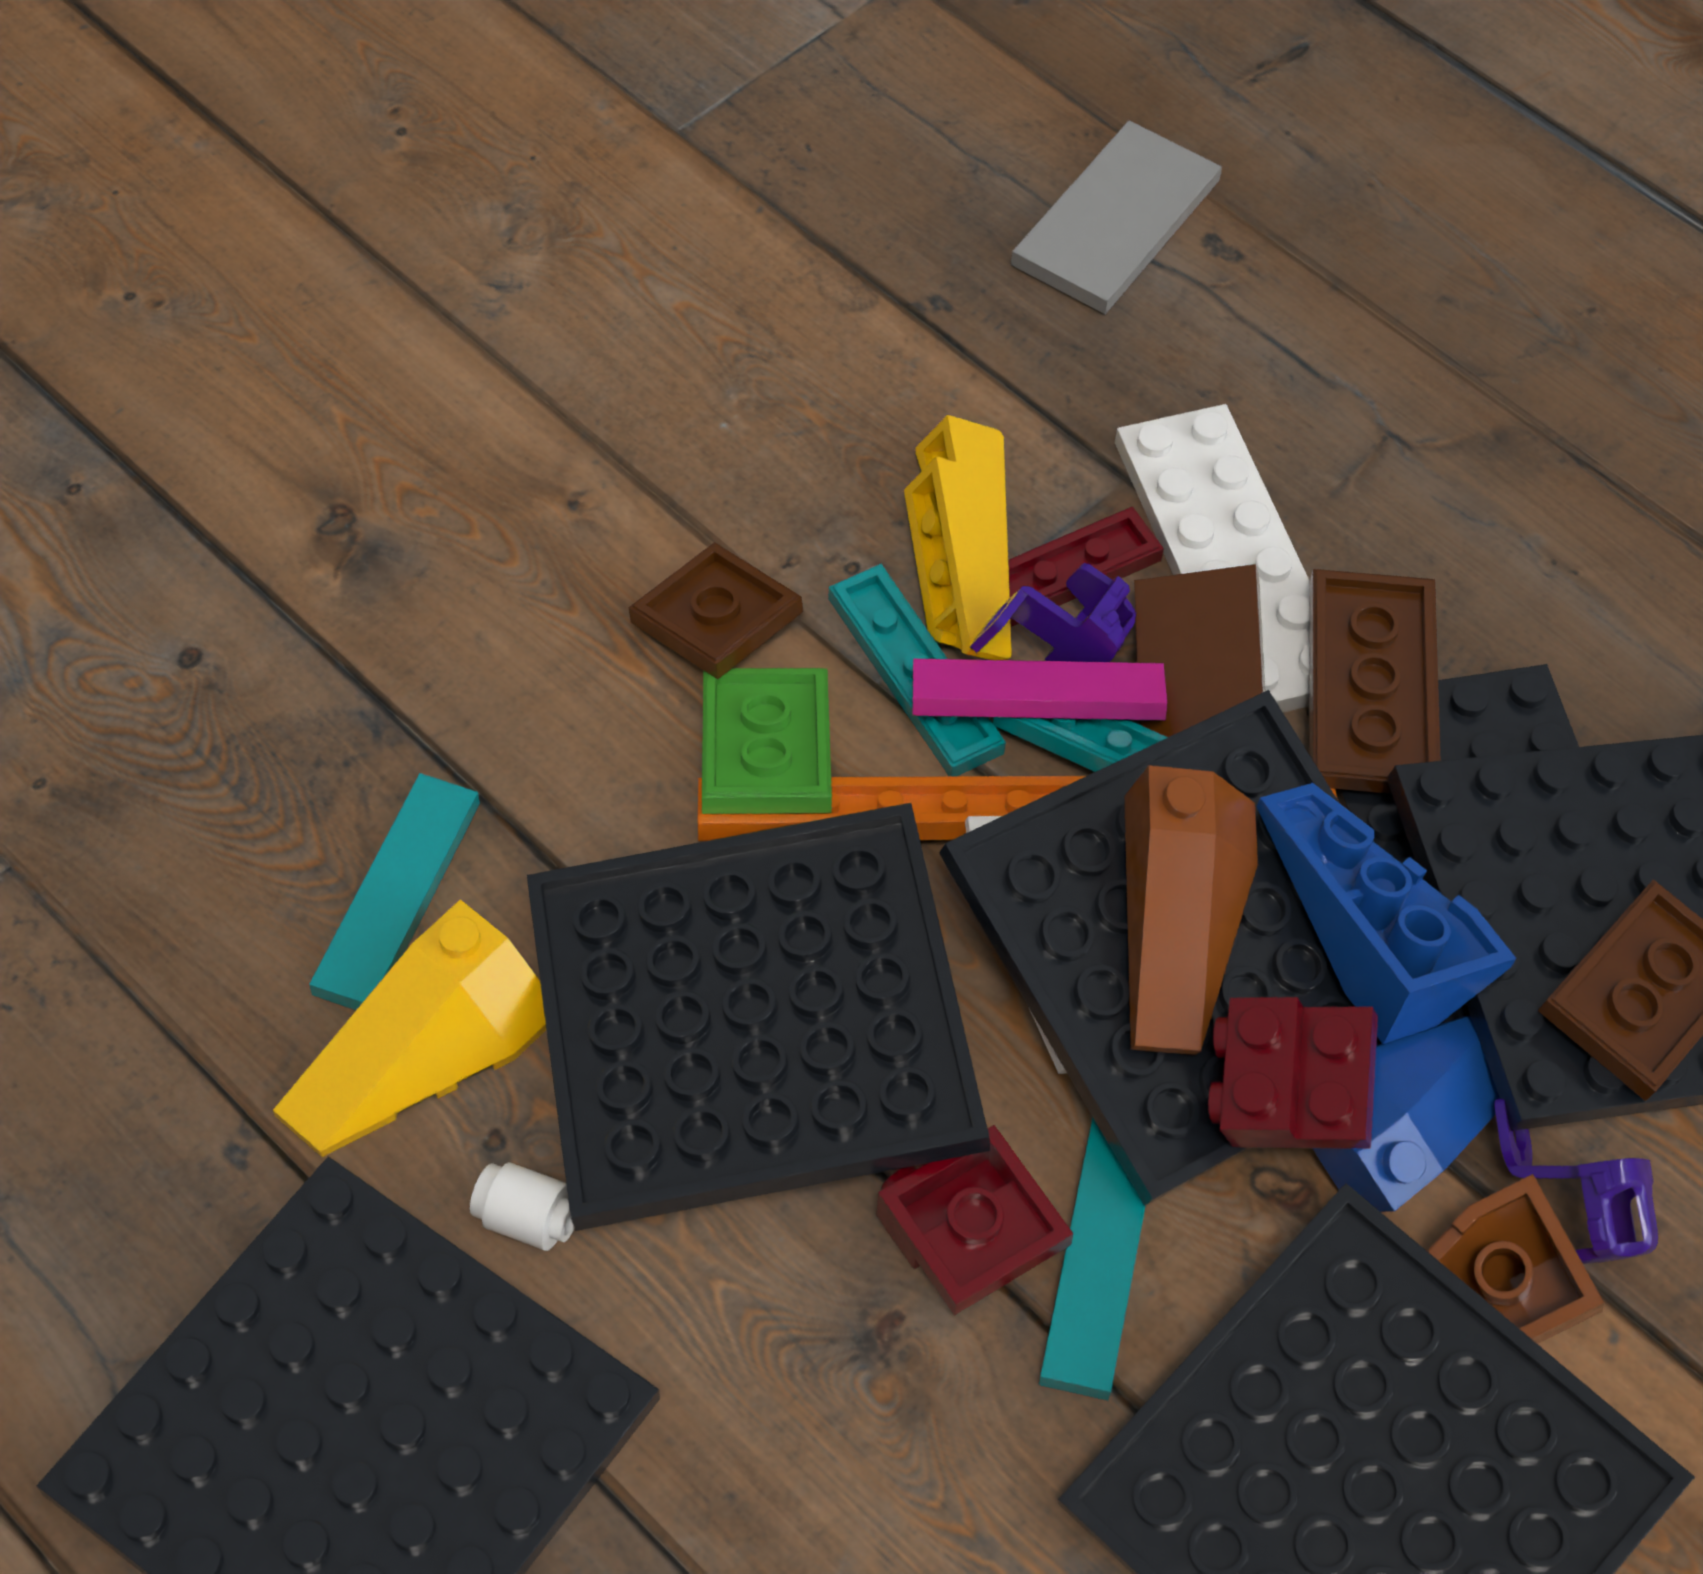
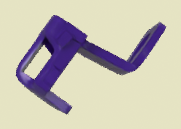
[969,563,1136,662]
[1495,1098,1658,1264]

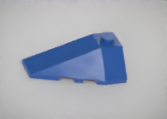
[1256,783,1516,1044]
[1312,1014,1500,1212]

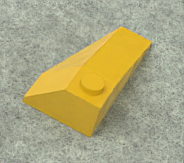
[273,899,546,1157]

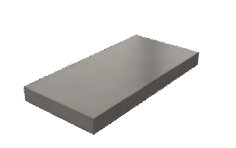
[1011,120,1222,315]

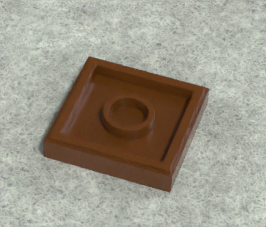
[628,542,803,680]

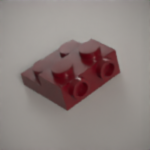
[1208,997,1378,1149]
[876,1125,1074,1316]

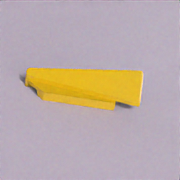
[904,415,1012,660]

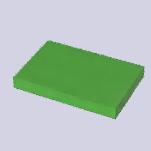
[702,668,832,814]

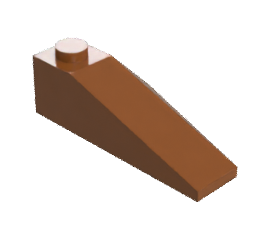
[1124,765,1258,1055]
[1427,1174,1604,1344]

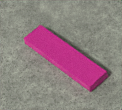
[912,658,1167,721]

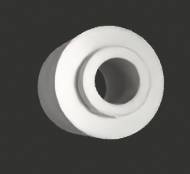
[470,1162,574,1251]

